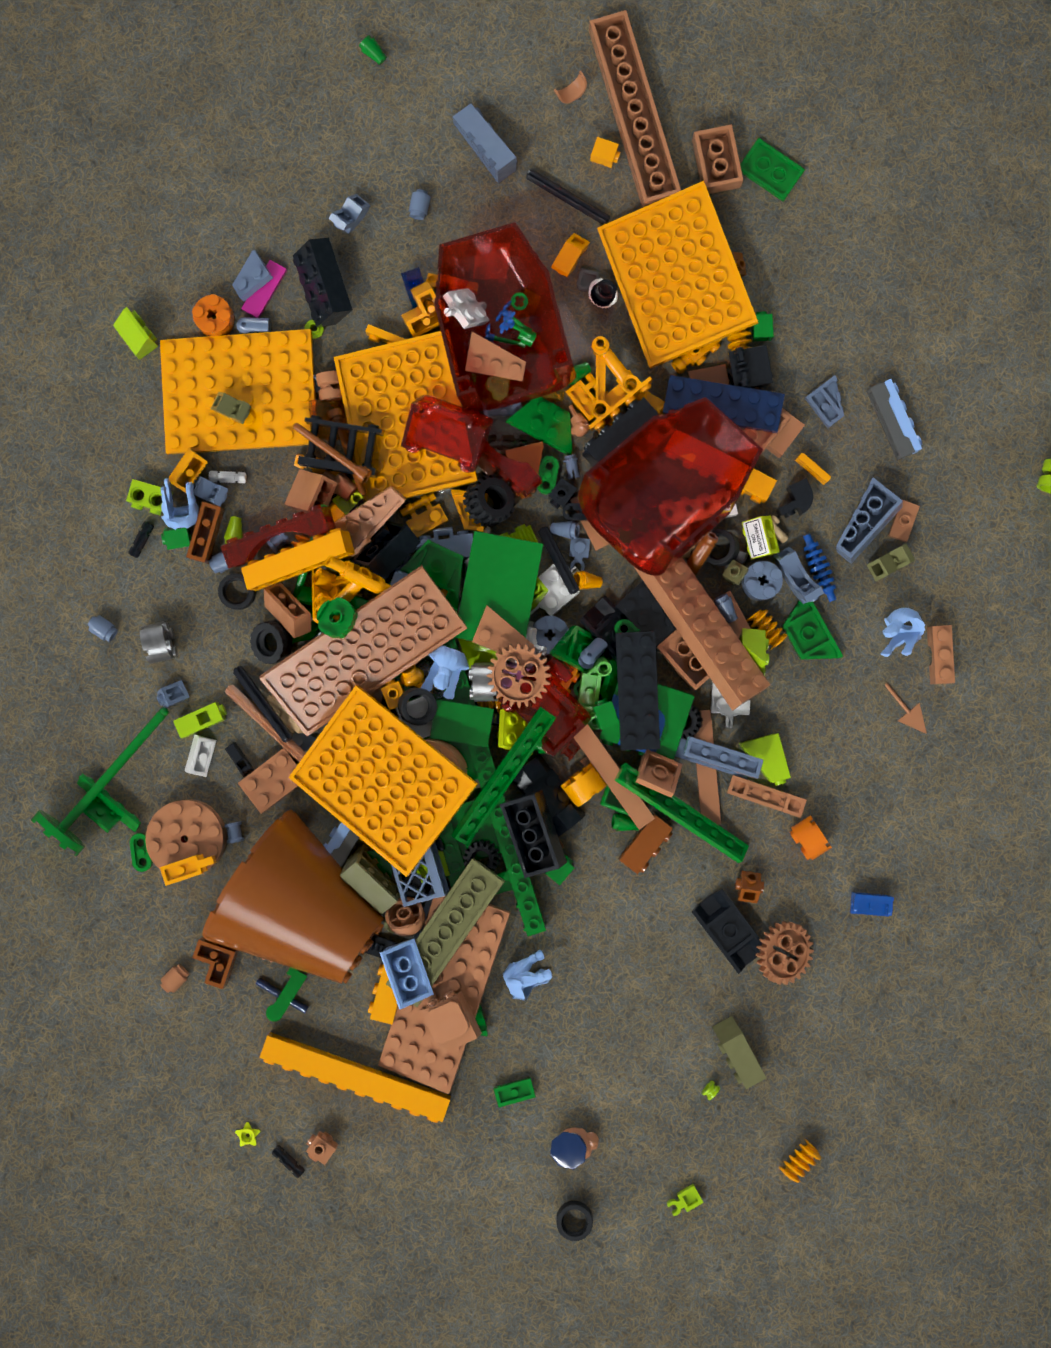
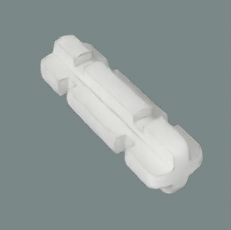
[208,471,247,484]

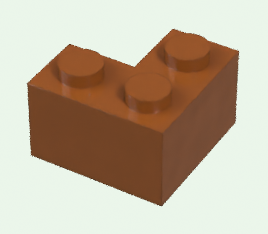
[192,937,239,989]

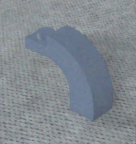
[773,547,824,604]

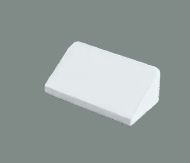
[185,734,217,777]

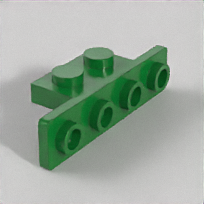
[77,774,141,833]

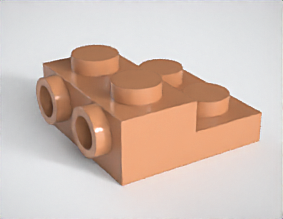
[636,749,683,798]

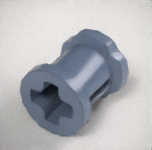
[266,529,291,554]
[224,821,245,844]

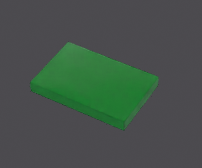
[740,137,805,202]
[429,699,494,747]

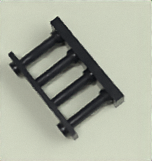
[298,415,384,478]

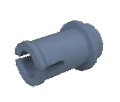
[563,454,580,479]

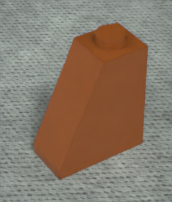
[505,441,544,499]

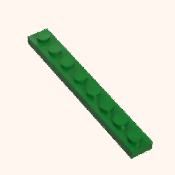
[451,707,556,846]
[615,763,749,863]

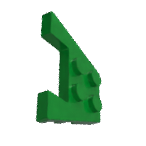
[388,540,464,613]

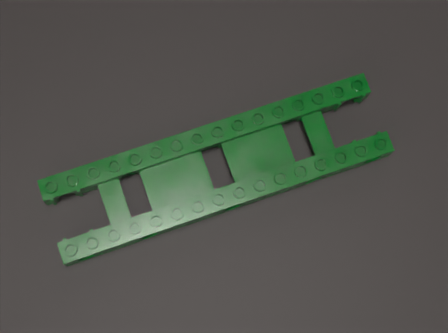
[391,638,546,936]

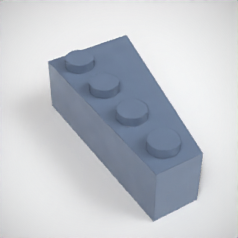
[453,104,517,183]
[836,477,903,564]

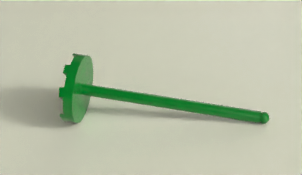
[31,707,169,856]

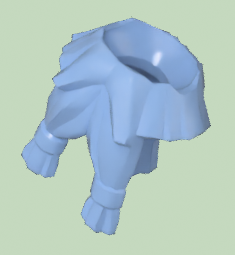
[161,478,199,530]
[881,608,925,657]
[421,645,470,700]
[503,950,552,1000]

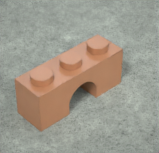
[927,625,955,685]

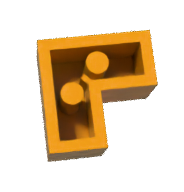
[401,281,447,337]

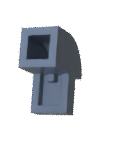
[329,194,371,234]
[192,476,228,506]

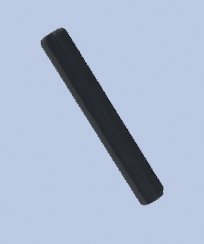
[538,526,580,595]

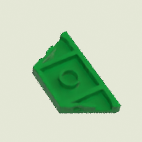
[506,395,572,455]
[782,601,844,660]
[550,625,606,683]

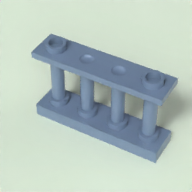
[675,736,763,779]

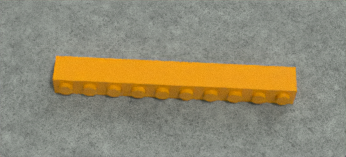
[259,1032,451,1123]

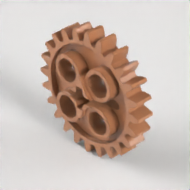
[487,643,552,708]
[756,921,814,985]

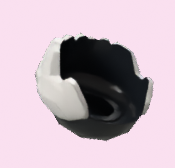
[588,278,618,309]

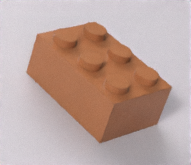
[692,124,743,194]
[238,748,299,814]

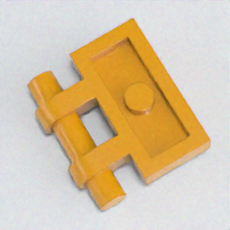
[565,372,608,422]
[399,492,449,538]

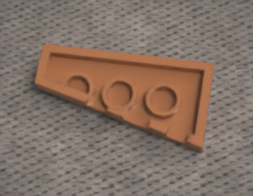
[325,486,406,555]

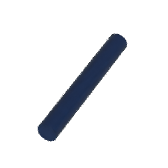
[256,977,309,1014]

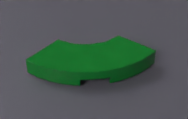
[600,655,617,701]

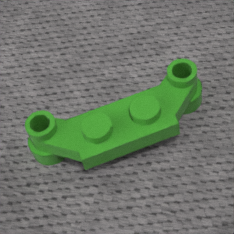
[577,657,612,730]

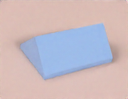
[380,939,434,1009]

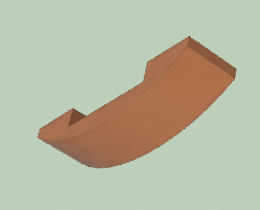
[727,775,807,818]

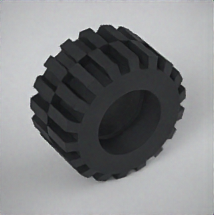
[463,474,516,527]

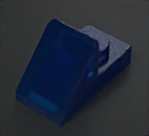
[401,267,424,309]

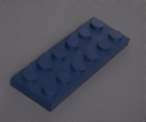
[663,375,785,433]

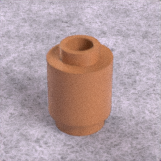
[160,964,190,993]

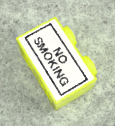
[742,515,780,559]

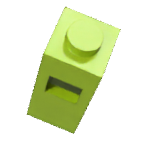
[173,702,227,738]

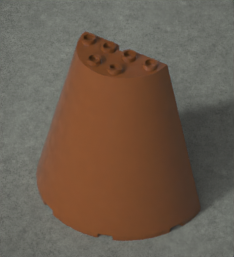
[202,809,385,984]

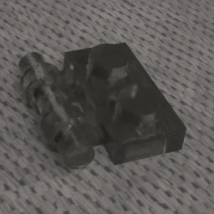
[488,415,527,450]

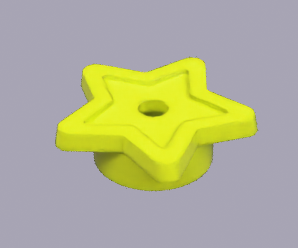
[235,1122,260,1147]

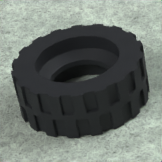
[250,620,293,664]

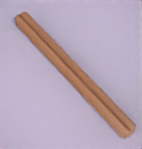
[225,685,306,762]

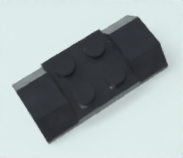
[579,596,657,661]
[513,754,585,837]
[691,888,762,974]

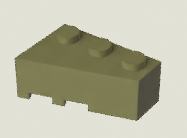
[340,844,400,915]
[712,1016,766,1089]

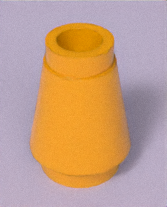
[574,571,603,590]

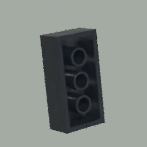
[293,237,353,327]
[582,397,659,472]
[500,789,567,878]

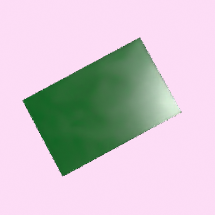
[454,531,543,641]

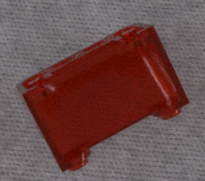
[401,395,493,473]
[499,666,591,757]

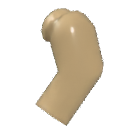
[771,516,789,543]

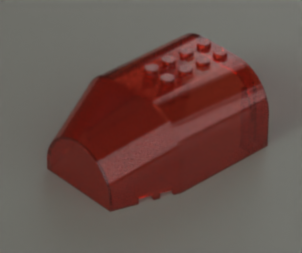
[434,222,576,411]
[578,397,763,576]

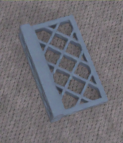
[391,842,450,907]

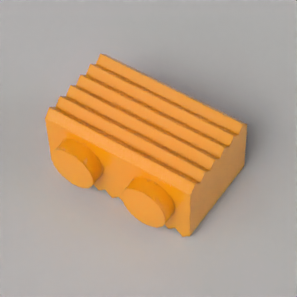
[169,448,208,493]

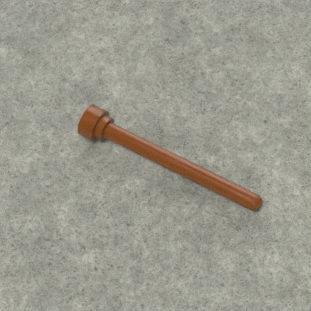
[327,408,367,496]
[293,423,372,484]

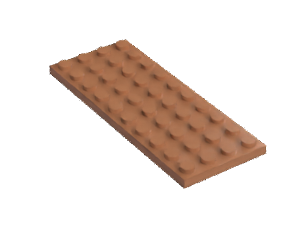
[260,565,467,736]
[378,889,511,1094]

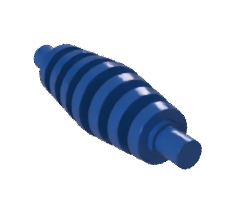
[803,534,836,602]

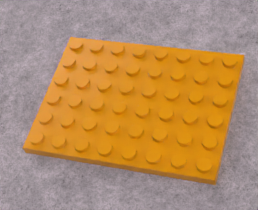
[597,181,758,369]
[160,329,318,455]
[334,330,478,501]
[288,685,478,877]

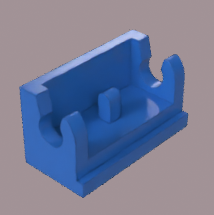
[850,892,894,917]

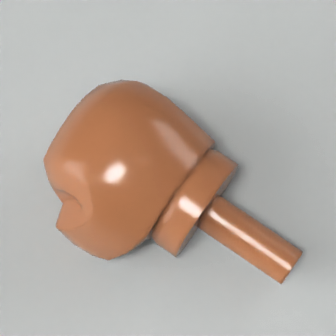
[568,405,590,437]

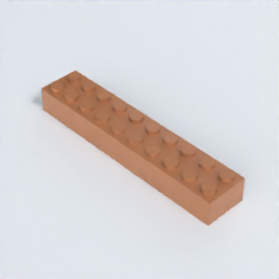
[589,10,681,208]
[623,526,770,711]

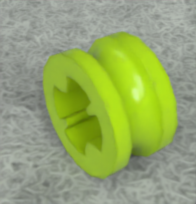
[702,1081,720,1100]

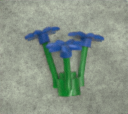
[484,301,537,348]

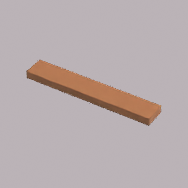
[693,710,721,825]
[572,724,655,830]

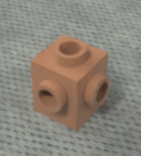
[306,1131,338,1165]

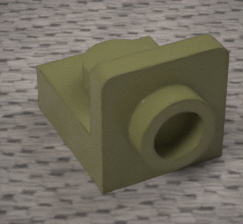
[722,560,749,586]

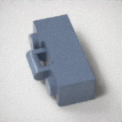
[416,527,473,559]

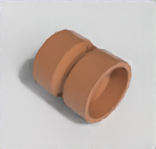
[316,371,343,403]

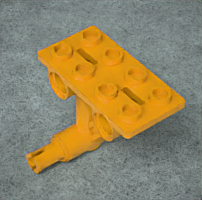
[589,336,653,431]
[312,555,392,623]

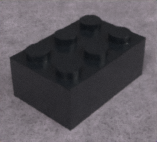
[351,522,421,581]
[615,581,676,647]

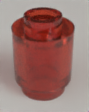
[546,657,574,683]

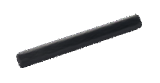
[526,169,610,225]
[233,666,293,743]

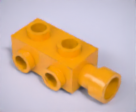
[671,338,723,374]

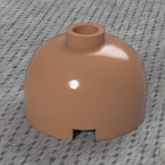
[385,897,425,937]

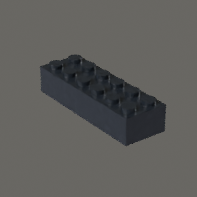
[615,631,660,751]

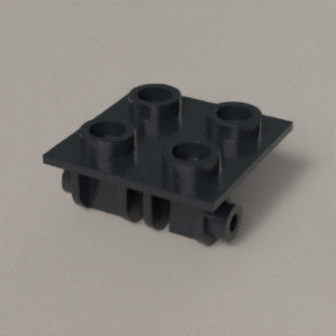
[728,345,773,388]

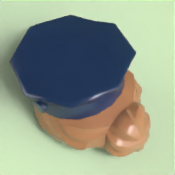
[550,1128,599,1170]

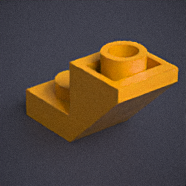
[551,233,590,277]

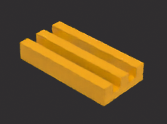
[795,453,831,485]

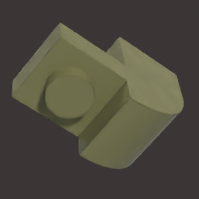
[211,392,251,424]
[867,544,915,581]

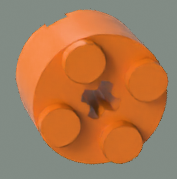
[192,294,235,336]
[790,815,832,860]

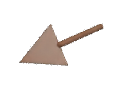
[885,683,927,734]

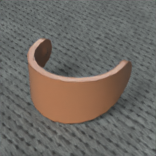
[554,71,587,104]

